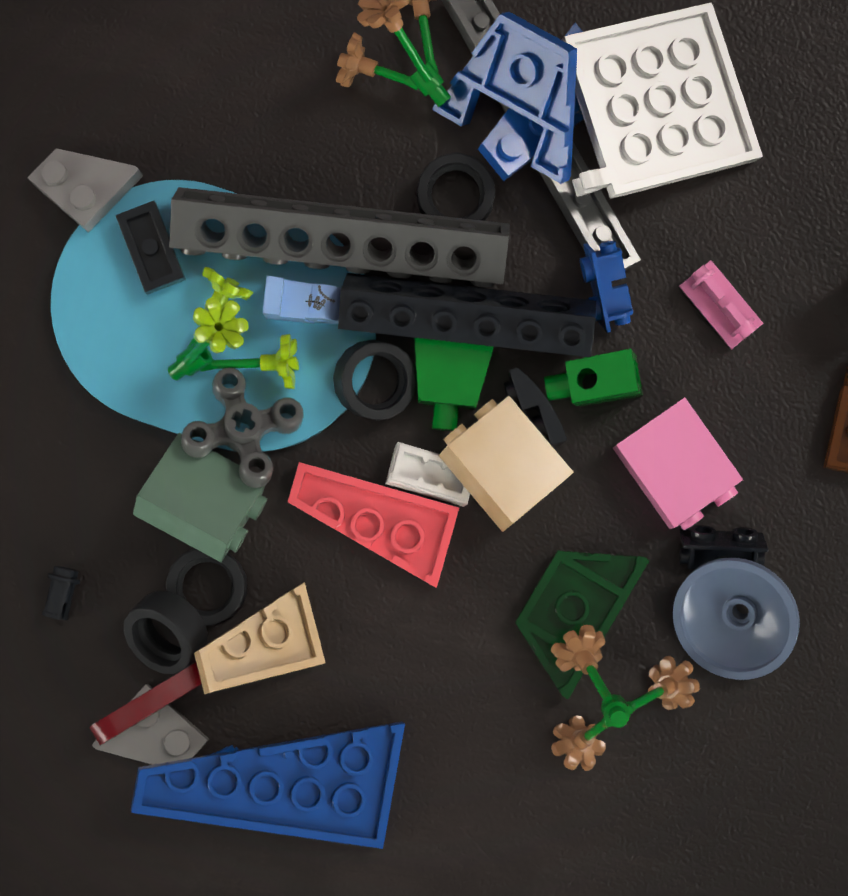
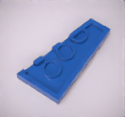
[478,22,584,181]

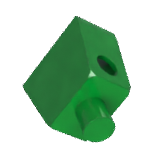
[415,338,494,431]
[544,349,643,406]

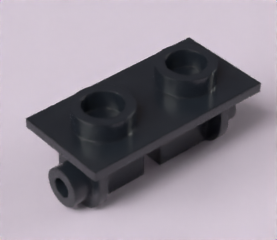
[679,525,769,569]

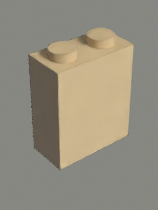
[438,396,574,532]

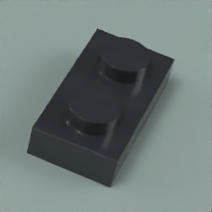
[115,200,186,295]

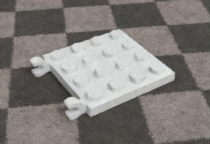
[561,2,763,199]

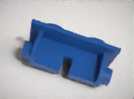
[580,241,634,333]

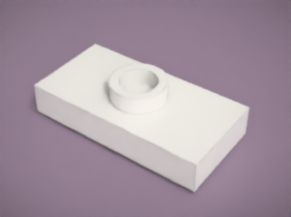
[385,442,470,507]

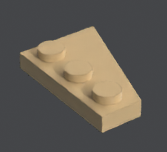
[194,582,326,694]

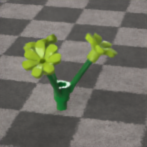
[168,267,299,389]

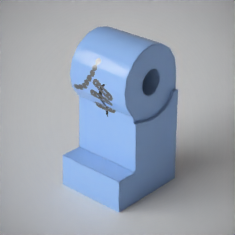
[263,276,341,324]

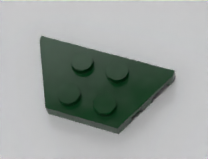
[515,551,650,699]

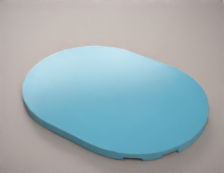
[51,180,376,452]

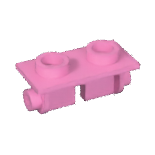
[679,260,764,350]

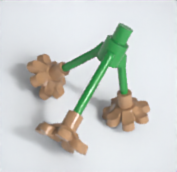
[336,0,451,107]
[551,625,700,771]

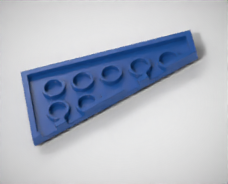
[131,721,405,849]

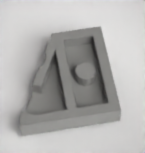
[27,148,143,233]
[92,684,209,765]

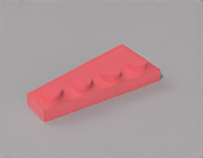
[288,462,459,588]

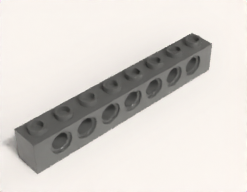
[169,187,510,287]

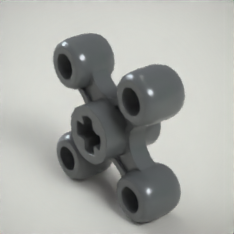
[181,368,304,488]

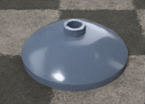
[673,558,800,680]

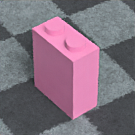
[613,397,743,530]

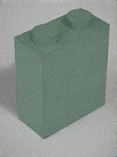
[133,433,267,563]

